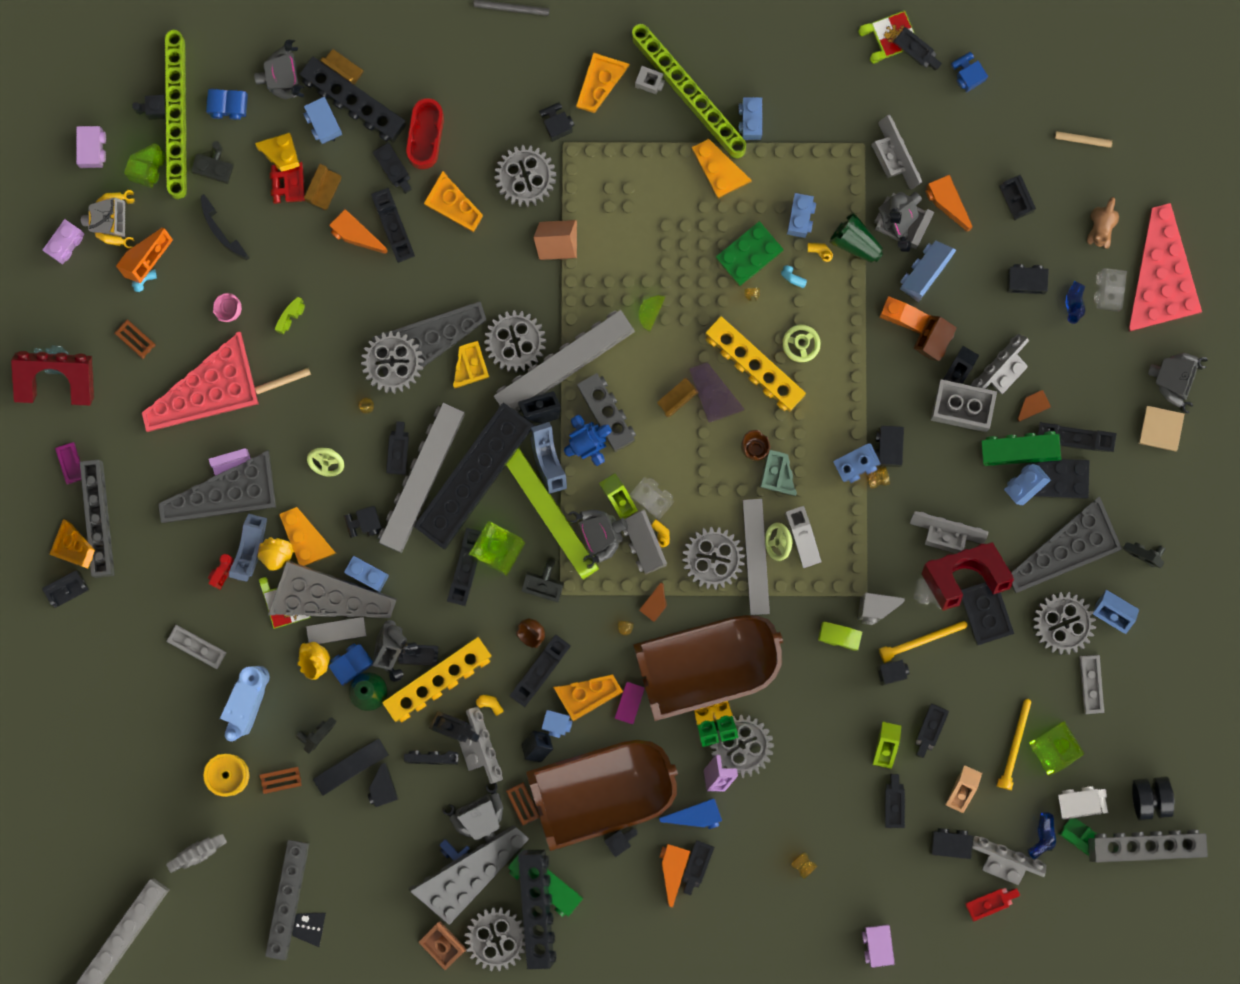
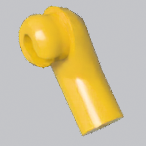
[807,243,833,262]
[651,519,670,548]
[476,695,504,716]

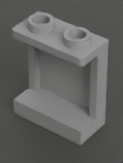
[874,193,934,249]

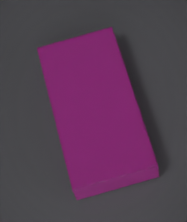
[55,442,82,485]
[615,682,645,724]

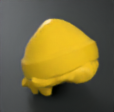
[258,537,294,571]
[297,641,330,680]

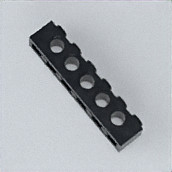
[300,57,407,143]
[518,849,557,969]

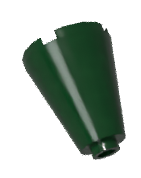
[829,212,883,263]
[349,672,387,711]

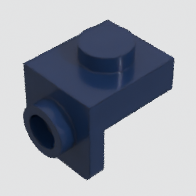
[440,839,470,861]

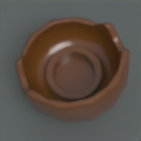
[741,430,770,461]
[516,618,545,648]

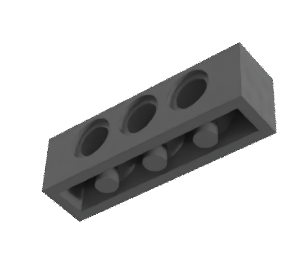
[577,373,636,453]

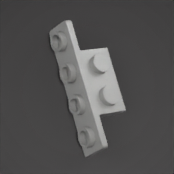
[871,115,922,189]
[971,334,1029,394]
[910,511,988,553]
[459,707,503,784]
[972,836,1047,885]

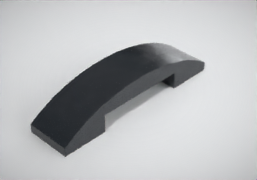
[371,187,415,263]
[201,194,249,260]
[1038,422,1117,452]
[447,528,485,607]
[510,634,571,708]
[313,739,389,796]

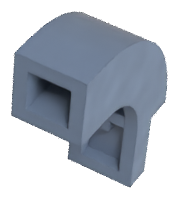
[530,422,567,494]
[229,514,267,582]

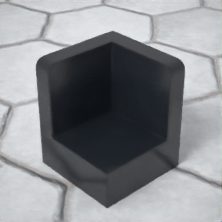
[521,731,553,763]

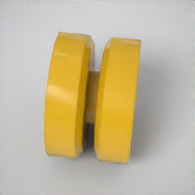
[203,754,250,797]

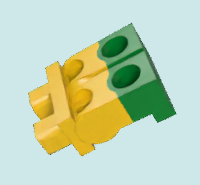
[694,701,739,747]

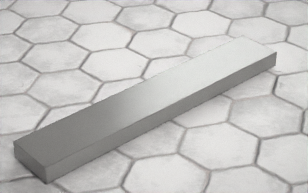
[743,499,770,615]

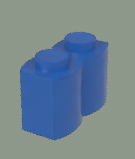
[206,89,248,120]
[328,643,373,686]

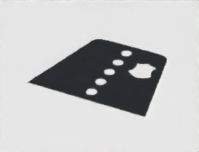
[292,913,326,947]

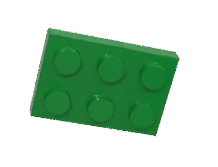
[716,221,784,287]

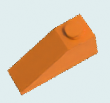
[926,175,973,231]
[329,209,388,254]
[116,228,173,283]
[879,296,930,334]
[659,844,690,907]

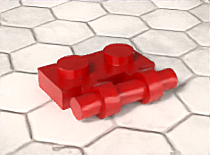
[269,162,305,204]
[208,554,234,590]

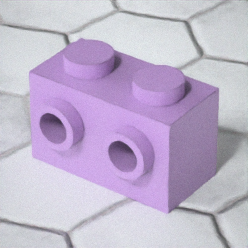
[77,126,106,168]
[43,219,84,265]
[862,924,894,967]

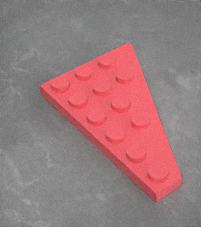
[1128,203,1202,332]
[142,332,259,432]

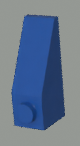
[659,799,722,829]

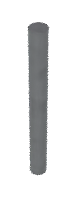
[474,0,549,16]

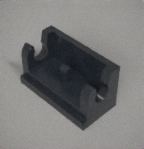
[999,174,1036,221]
[42,570,89,608]
[398,645,439,666]

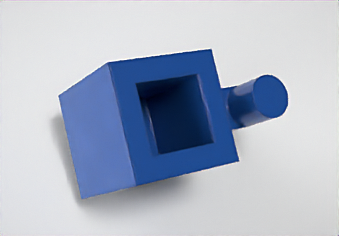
[951,52,988,92]

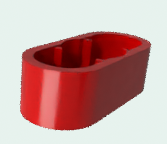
[406,98,444,170]

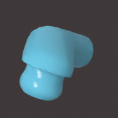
[781,265,807,288]
[132,269,157,292]

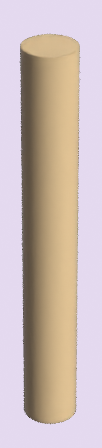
[1055,131,1112,148]
[255,367,311,395]

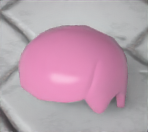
[213,293,242,322]

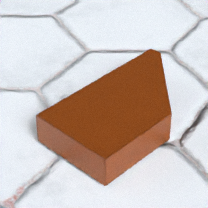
[1017,390,1051,422]
[639,582,667,622]

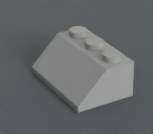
[931,380,997,433]
[623,510,667,575]
[858,593,904,625]

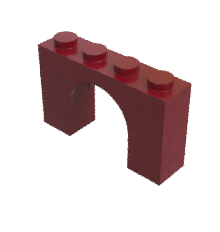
[11,351,94,406]
[922,542,1014,611]

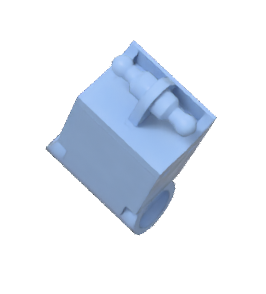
[220,666,270,741]

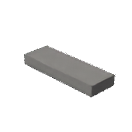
[306,617,367,644]
[167,625,227,669]
[1079,655,1104,714]

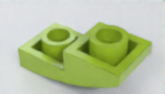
[275,297,305,334]
[818,622,862,651]

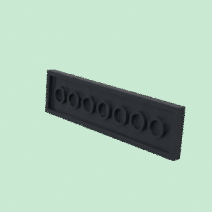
[414,402,535,550]

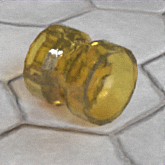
[867,466,890,489]
[790,852,817,879]

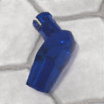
[1066,281,1086,324]
[1027,812,1056,860]

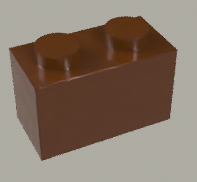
[913,315,957,361]

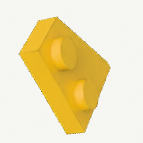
[255,133,300,172]
[453,341,489,389]

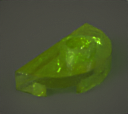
[639,295,666,332]

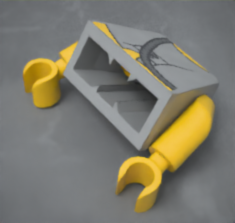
[81,190,135,249]

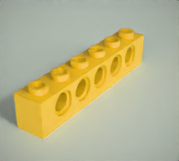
[705,316,806,412]
[382,637,492,723]

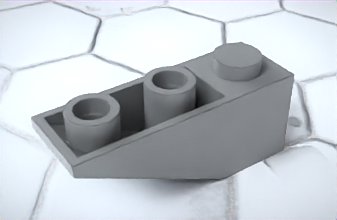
[784,506,821,568]

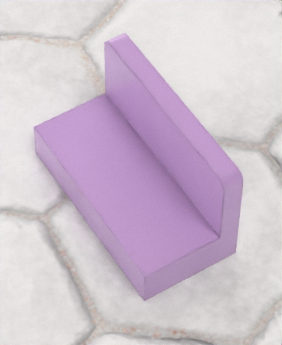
[209,448,250,476]
[704,755,738,791]

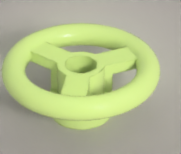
[782,325,821,362]
[307,448,344,476]
[765,522,793,561]

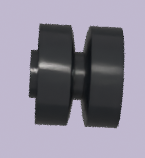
[1132,776,1175,821]

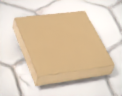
[1139,406,1185,452]

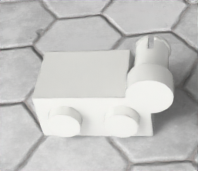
[1058,786,1108,820]

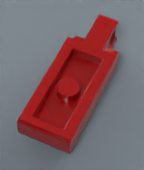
[965,887,1020,922]

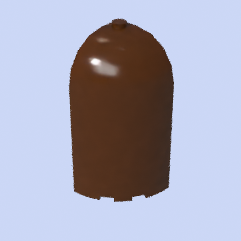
[633,615,783,721]
[526,740,678,851]

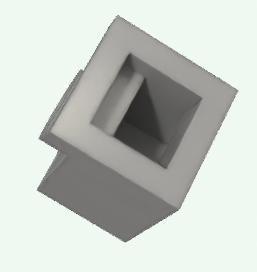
[635,66,665,94]

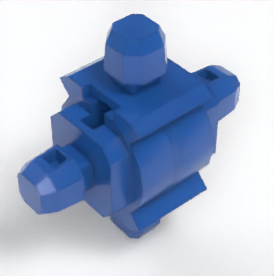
[564,415,612,466]

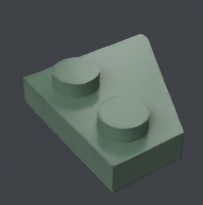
[760,450,797,496]

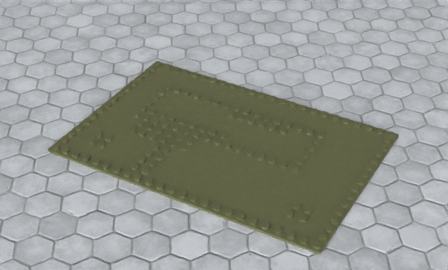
[560,142,867,597]

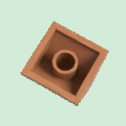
[534,220,577,260]
[418,921,467,970]

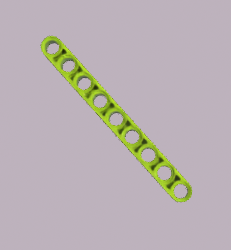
[632,24,746,159]
[165,30,187,199]
[507,448,599,580]

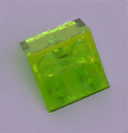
[124,143,165,188]

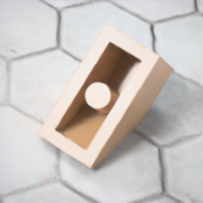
[946,765,982,813]

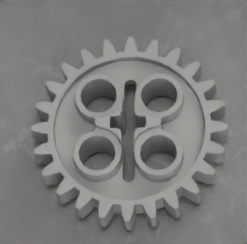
[495,145,556,207]
[484,310,546,373]
[361,331,424,394]
[682,527,745,590]
[1033,592,1096,655]
[711,715,774,778]
[166,834,227,873]
[465,907,525,971]

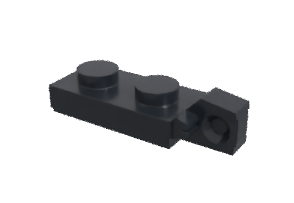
[892,27,942,71]
[373,142,412,194]
[386,421,409,475]
[915,703,949,758]
[429,711,480,742]
[404,750,458,765]
[885,774,905,828]
[682,840,715,896]

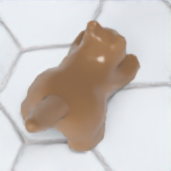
[1087,197,1119,249]

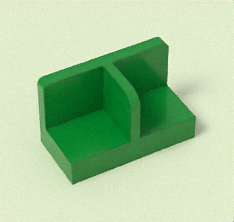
[1059,818,1097,856]

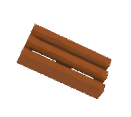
[115,319,156,359]
[260,767,302,794]
[506,782,540,826]

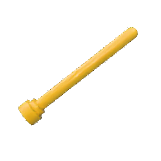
[879,621,968,663]
[997,699,1031,790]

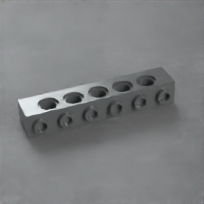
[80,460,115,578]
[1088,830,1208,862]
[265,840,310,960]

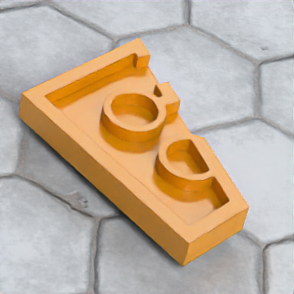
[576,53,630,113]
[692,139,752,198]
[424,171,483,232]
[279,507,336,566]
[49,519,95,568]
[553,675,623,721]

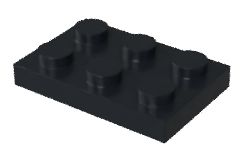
[1031,459,1090,499]
[961,582,1014,646]

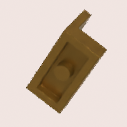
[320,49,364,85]
[304,164,342,210]
[657,378,699,417]

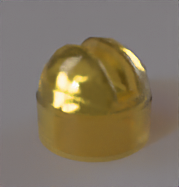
[745,288,760,301]
[359,398,374,414]
[618,621,634,635]

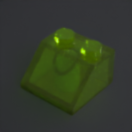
[470,521,525,576]
[1029,721,1085,776]

